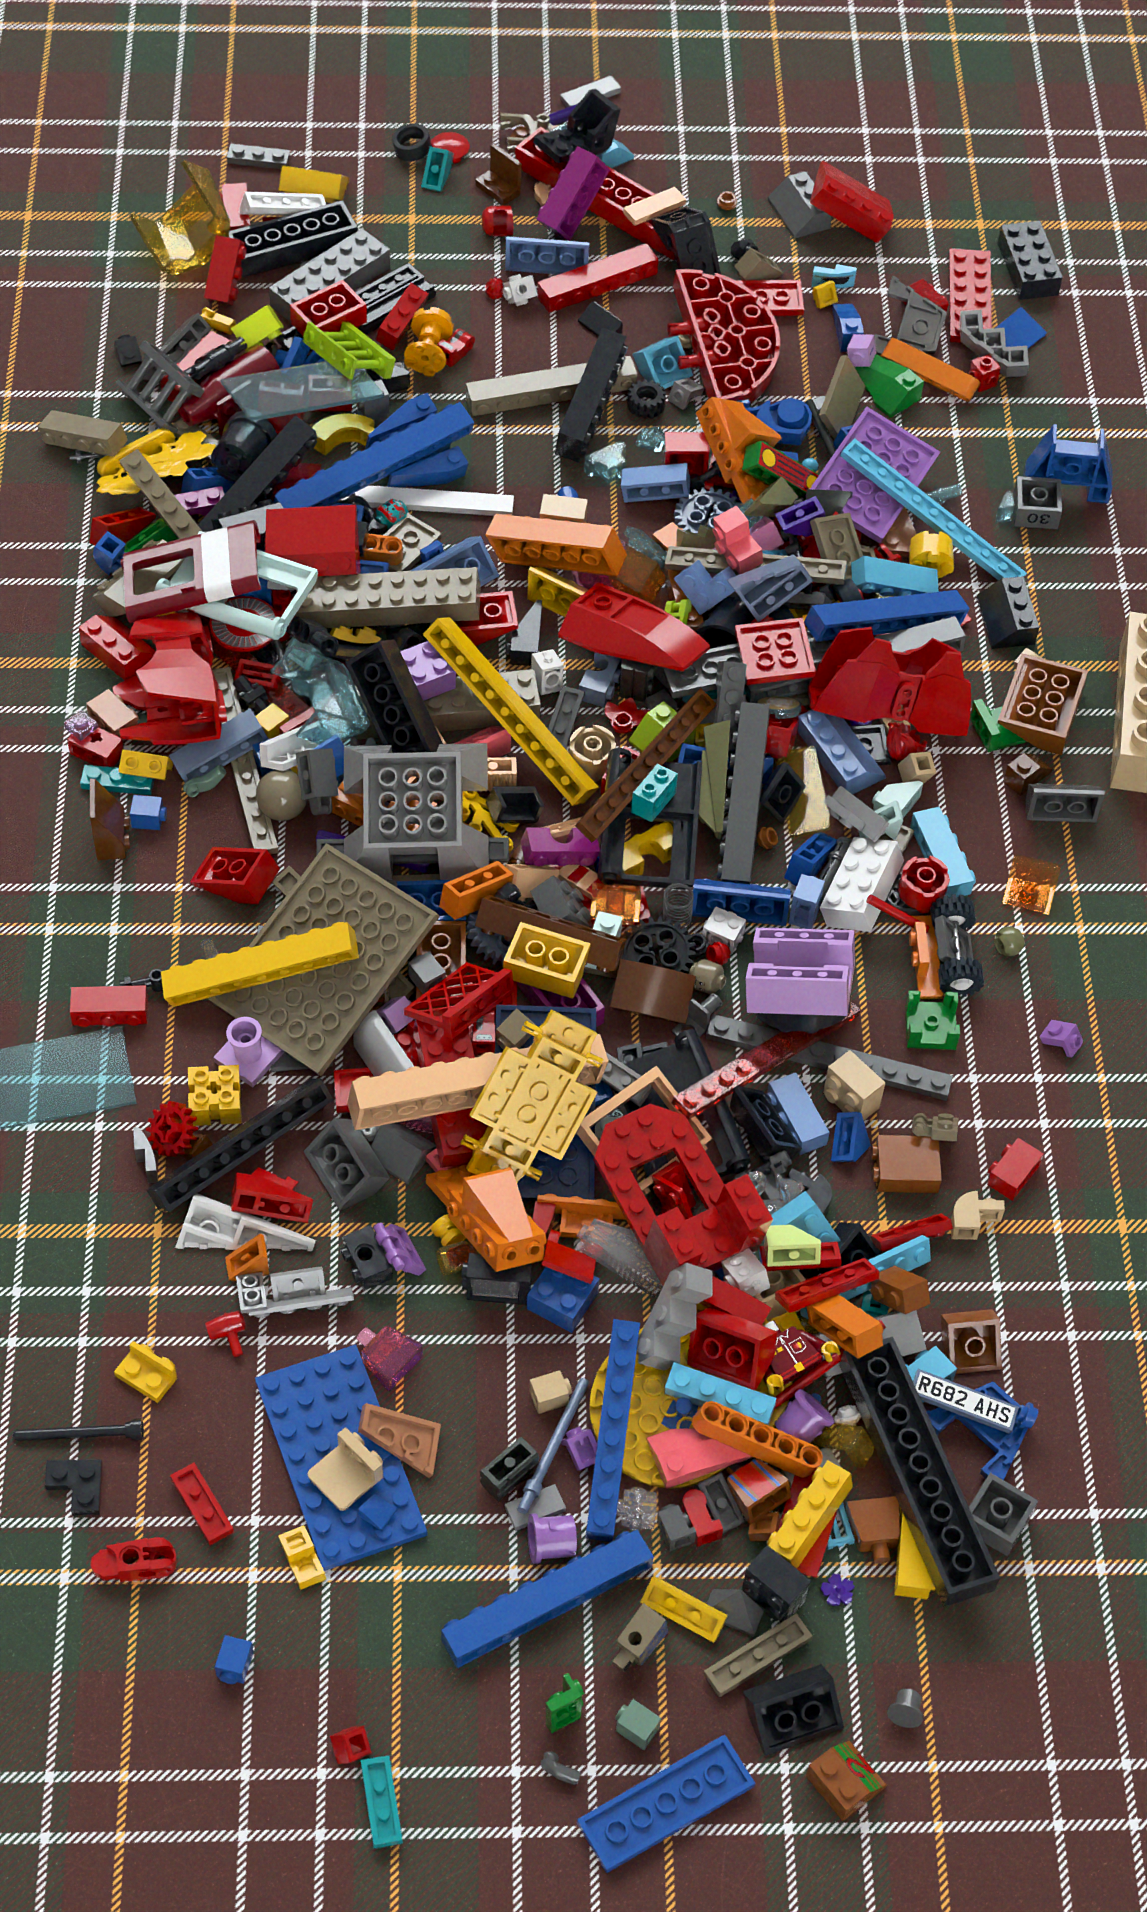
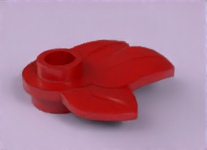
[604,698,650,734]

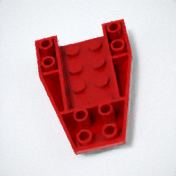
[558,582,710,671]

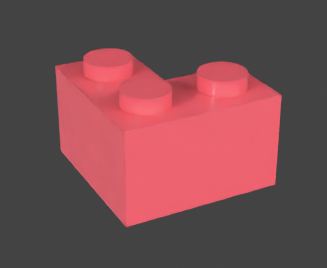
[713,506,763,575]

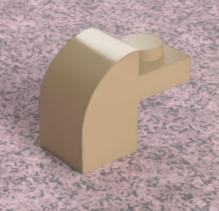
[951,1191,1005,1240]

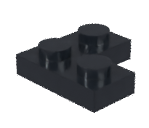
[45,1459,102,1515]

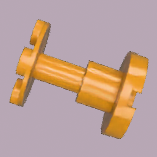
[404,307,454,377]

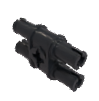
[184,337,248,380]

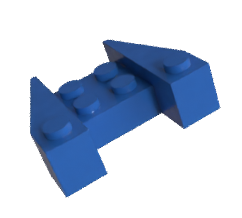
[365,393,469,488]
[1023,424,1112,503]

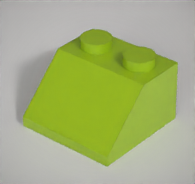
[629,701,696,762]

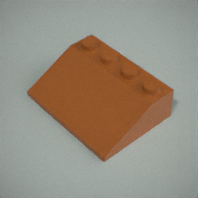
[998,653,1088,755]

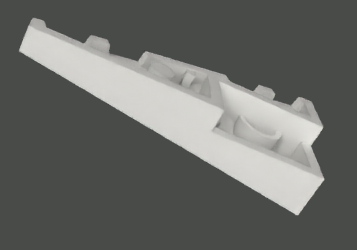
[175,1193,316,1251]

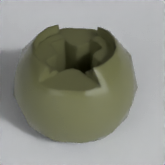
[994,926,1025,956]

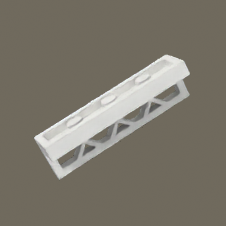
[239,192,326,216]
[260,719,342,771]

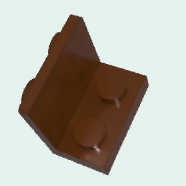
[475,144,521,206]

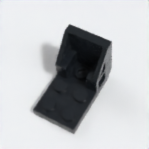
[533,88,621,164]
[651,206,721,276]

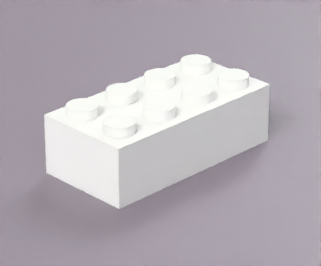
[820,837,904,932]

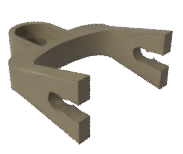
[500,113,551,154]

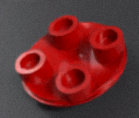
[431,132,469,163]

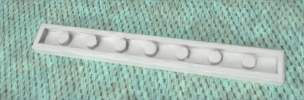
[341,486,514,516]

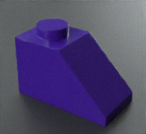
[775,496,826,537]

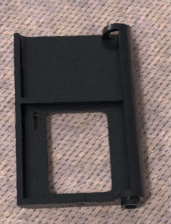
[612,1029,751,1200]

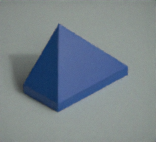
[831,1112,871,1162]

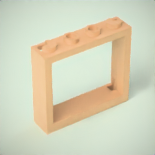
[576,1066,712,1195]

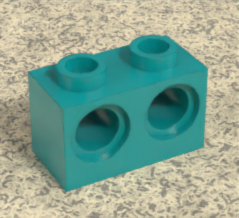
[631,764,678,822]

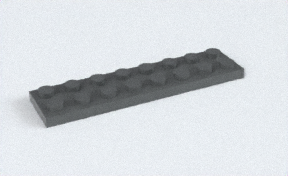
[661,629,834,698]

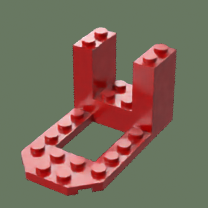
[593,1104,773,1286]

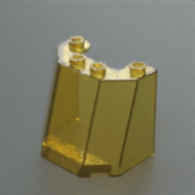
[129,160,230,276]

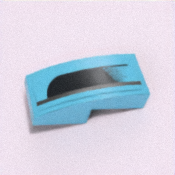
[811,264,857,289]

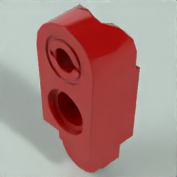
[91,1537,177,1582]

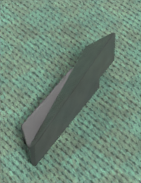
[142,313,212,382]

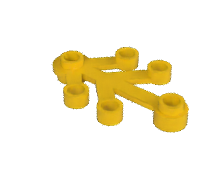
[463,791,519,855]

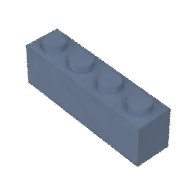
[169,708,268,782]

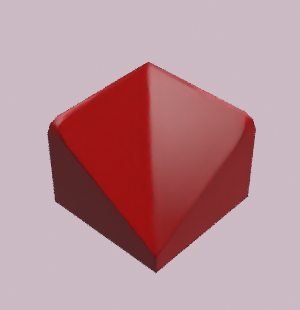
[330,1725,372,1764]

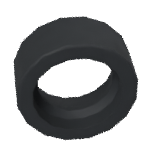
[392,123,432,161]

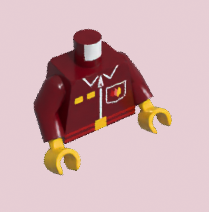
[762,1320,840,1395]

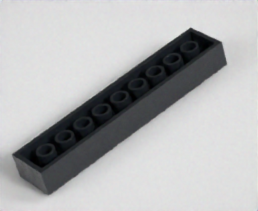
[839,1337,1000,1607]

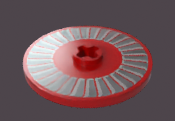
[210,596,278,652]

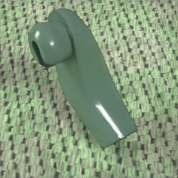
[183,765,226,797]

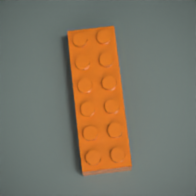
[485,514,627,576]

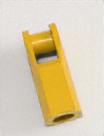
[200,308,236,335]

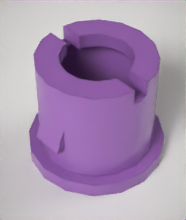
[775,1389,835,1443]
[527,1514,577,1564]

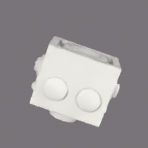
[531,649,564,695]
[702,907,746,954]
[721,1248,770,1296]

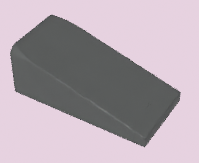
[694,1473,746,1533]

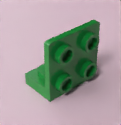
[970,699,1027,752]

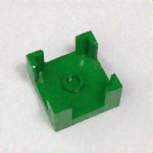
[905,991,960,1050]

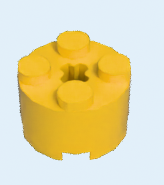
[909,531,954,578]

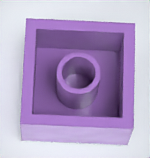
[401,641,456,701]

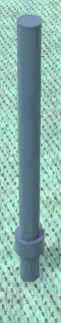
[517,1378,589,1514]

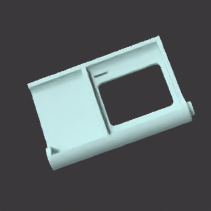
[154,531,318,640]

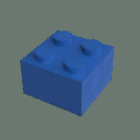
[527,1267,599,1333]

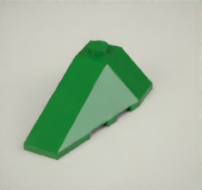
[854,354,924,418]

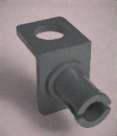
[672,993,722,1040]

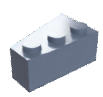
[727,555,814,622]

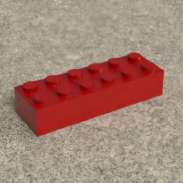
[413,1015,489,1168]

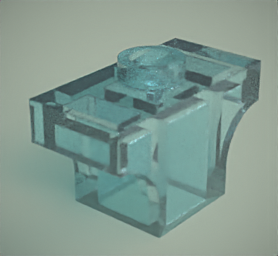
[584,440,627,484]

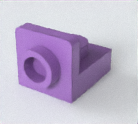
[561,1427,597,1470]

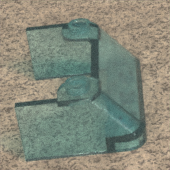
[271,645,370,745]

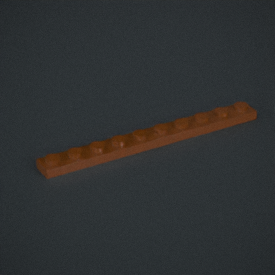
[575,688,717,843]

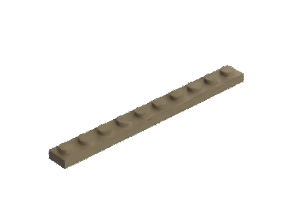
[212,667,279,854]

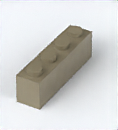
[38,410,128,457]

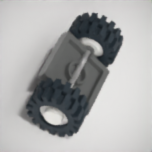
[930,894,984,997]

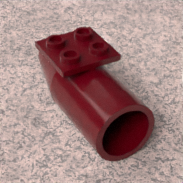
[178,345,281,436]

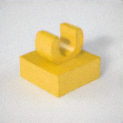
[812,281,838,309]

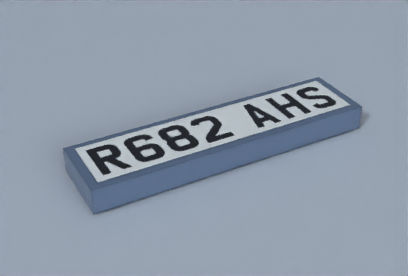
[913,1369,1019,1434]

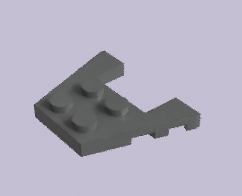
[874,276,947,354]

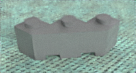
[959,310,1029,377]
[637,1263,713,1371]

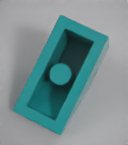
[421,146,454,191]

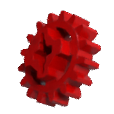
[146,1101,198,1157]

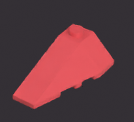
[646,1427,761,1489]

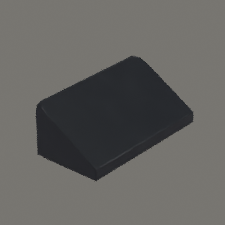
[578,301,623,337]

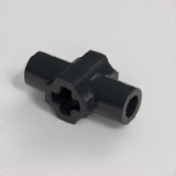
[233,675,268,715]

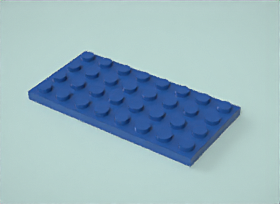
[255,1344,427,1571]

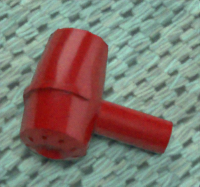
[205,1311,246,1357]

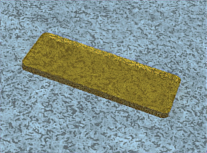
[775,746,831,838]

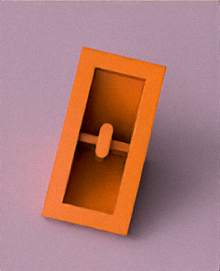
[225,1234,269,1281]

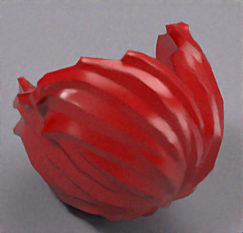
[886,722,927,761]

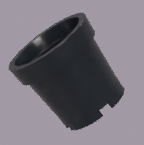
[211,411,277,482]
[696,597,755,649]

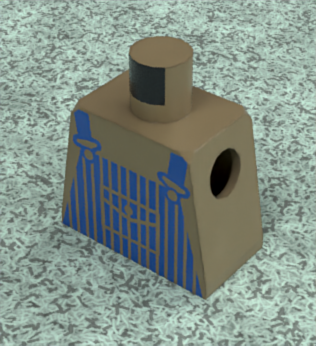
[612,1603,668,1673]

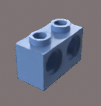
[788,874,825,929]

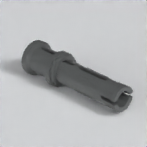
[819,837,852,901]

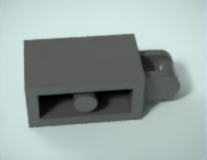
[296,748,339,815]

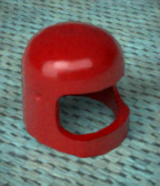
[481,206,514,236]

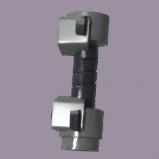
[735,1150,792,1188]

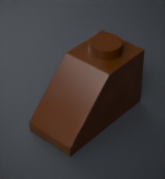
[1003,753,1053,796]

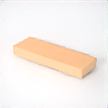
[623,187,686,226]

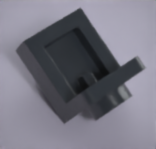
[114,335,142,367]

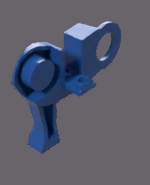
[745,398,812,461]

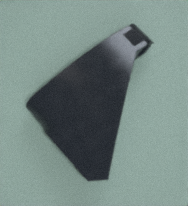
[286,616,423,660]

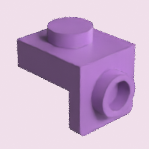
[1039,1020,1083,1058]

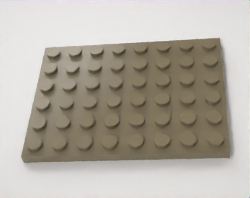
[209,843,440,1076]

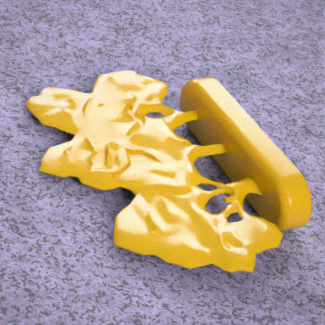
[96,428,216,495]

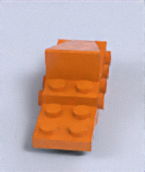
[696,397,782,518]
[426,1164,546,1272]

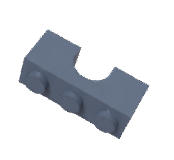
[579,653,623,707]

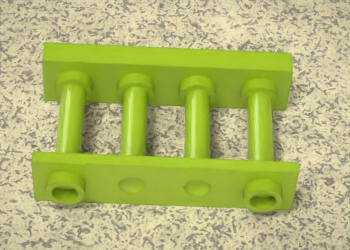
[303,322,396,379]

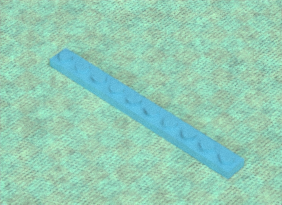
[840,438,1027,580]

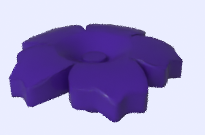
[820,1573,855,1606]

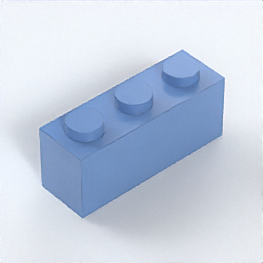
[621,463,690,503]
[766,1072,829,1155]

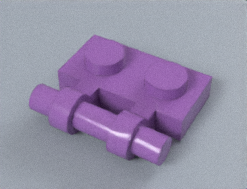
[373,1223,426,1276]

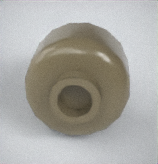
[689,959,727,995]

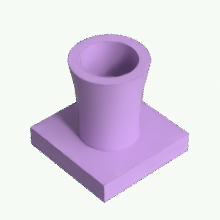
[213,1017,284,1087]

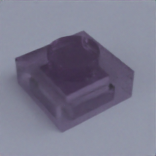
[64,709,98,741]

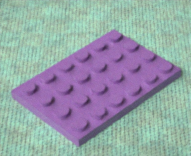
[805,407,940,543]

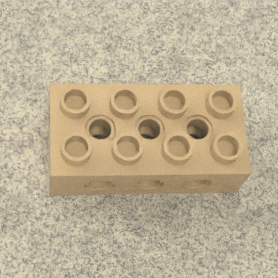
[1110,612,1147,793]

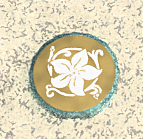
[756,696,802,719]

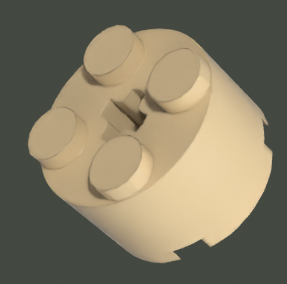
[569,725,616,781]

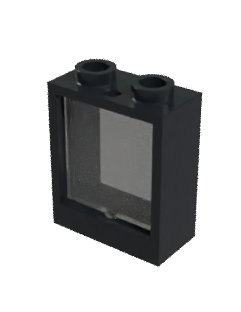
[462,1253,532,1305]

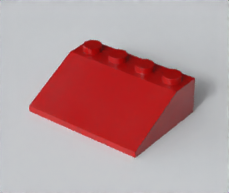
[810,160,894,243]
[265,505,361,576]

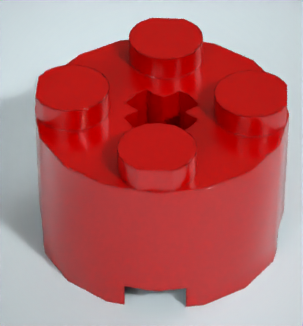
[898,856,950,913]

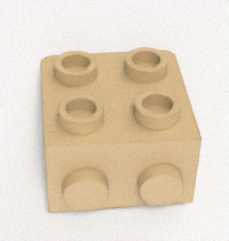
[308,1427,383,1511]

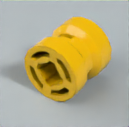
[431,1214,466,1251]

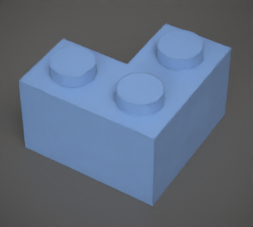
[674,560,736,615]

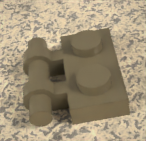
[912,1113,959,1141]

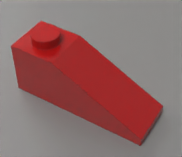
[89,507,156,545]
[231,1173,313,1223]

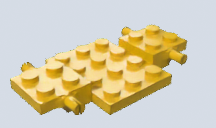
[461,1009,603,1183]

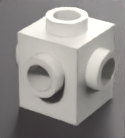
[503,274,538,306]

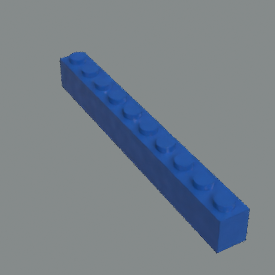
[274,402,474,508]

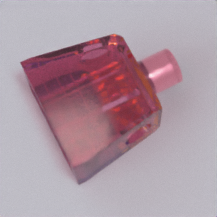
[357,1326,423,1392]

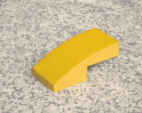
[278,1525,326,1590]

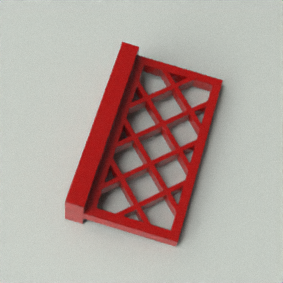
[404,962,514,1039]

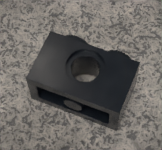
[340,1225,393,1291]

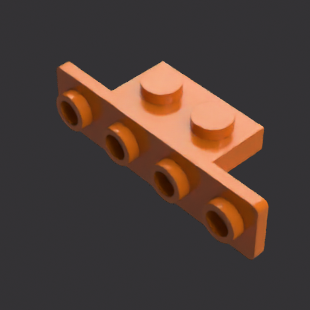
[909,916,943,999]
[537,1194,626,1241]

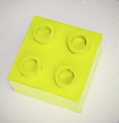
[231,305,284,351]

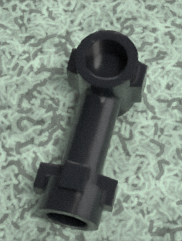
[690,461,722,492]
[119,969,163,992]

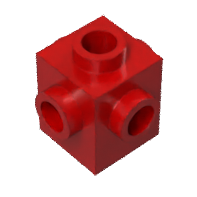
[969,354,1001,392]

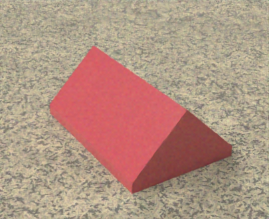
[453,725,511,758]

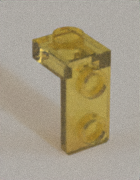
[810,1423,875,1468]

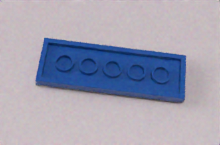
[577,1734,755,1873]

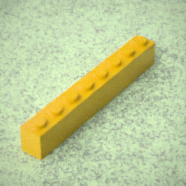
[161,922,359,1007]

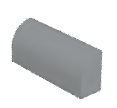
[353,1010,415,1077]
[812,1310,927,1377]

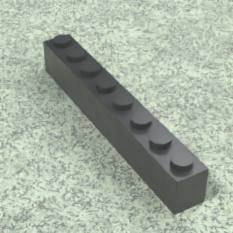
[717,702,770,885]

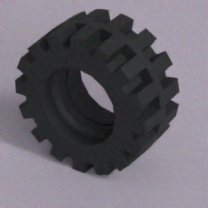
[627,380,666,419]

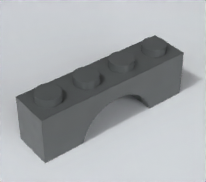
[713,661,747,757]

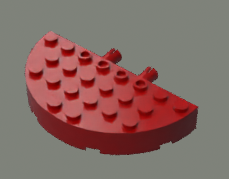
[667,269,780,404]

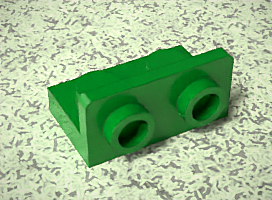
[546,1673,584,1734]

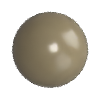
[256,770,307,821]

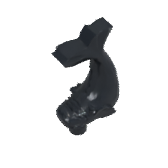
[336,493,387,535]

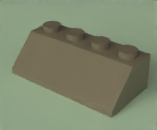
[93,540,185,617]

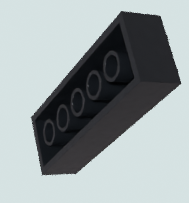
[226,200,358,278]
[555,327,628,463]
[345,640,443,782]

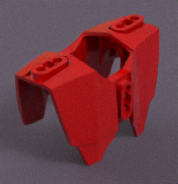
[112,612,227,745]
[808,627,971,736]

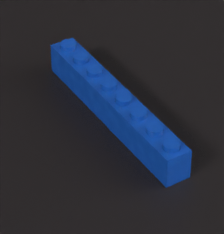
[804,590,970,642]
[585,1319,640,1542]
[441,1530,654,1668]

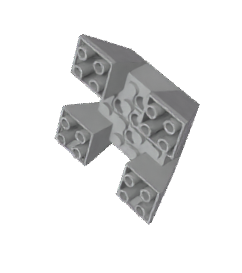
[344,743,489,881]

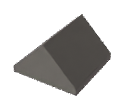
[371,1122,436,1184]

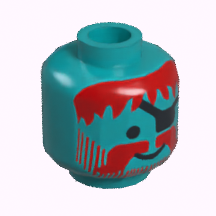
[375,499,409,531]

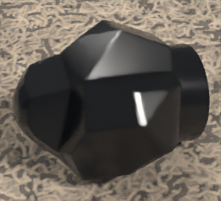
[731,239,759,261]

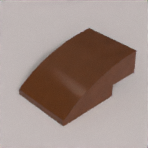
[610,959,696,1024]

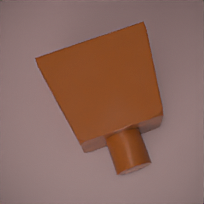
[845,1496,900,1564]

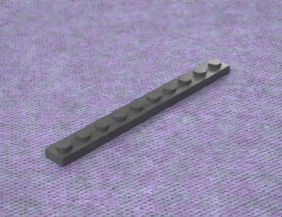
[706,1014,953,1101]

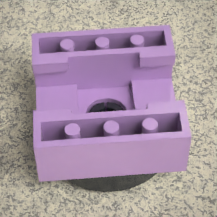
[746,928,855,1033]

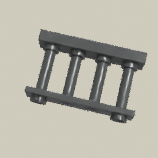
[116,341,205,433]

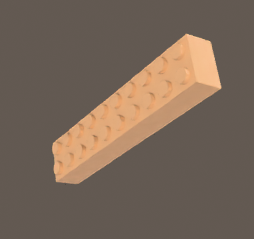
[347,1034,608,1130]

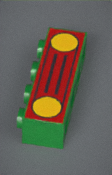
[742,441,819,501]

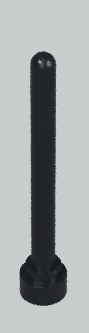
[12,1418,144,1441]

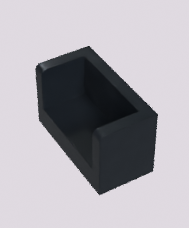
[486,786,544,823]

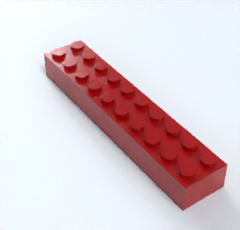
[515,127,680,260]

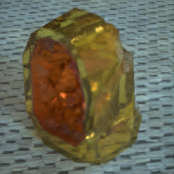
[436,1241,480,1276]

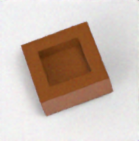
[748,1512,780,1541]

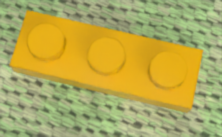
[640,1576,728,1642]

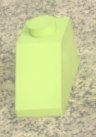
[764,1225,821,1267]

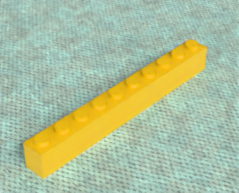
[423,617,599,806]

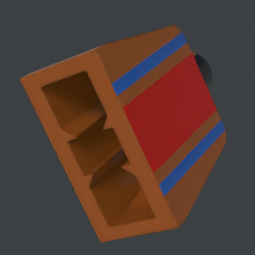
[727,1459,791,1525]

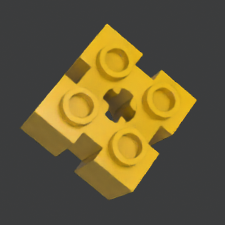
[188,1065,242,1126]

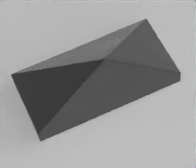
[707,1589,764,1637]

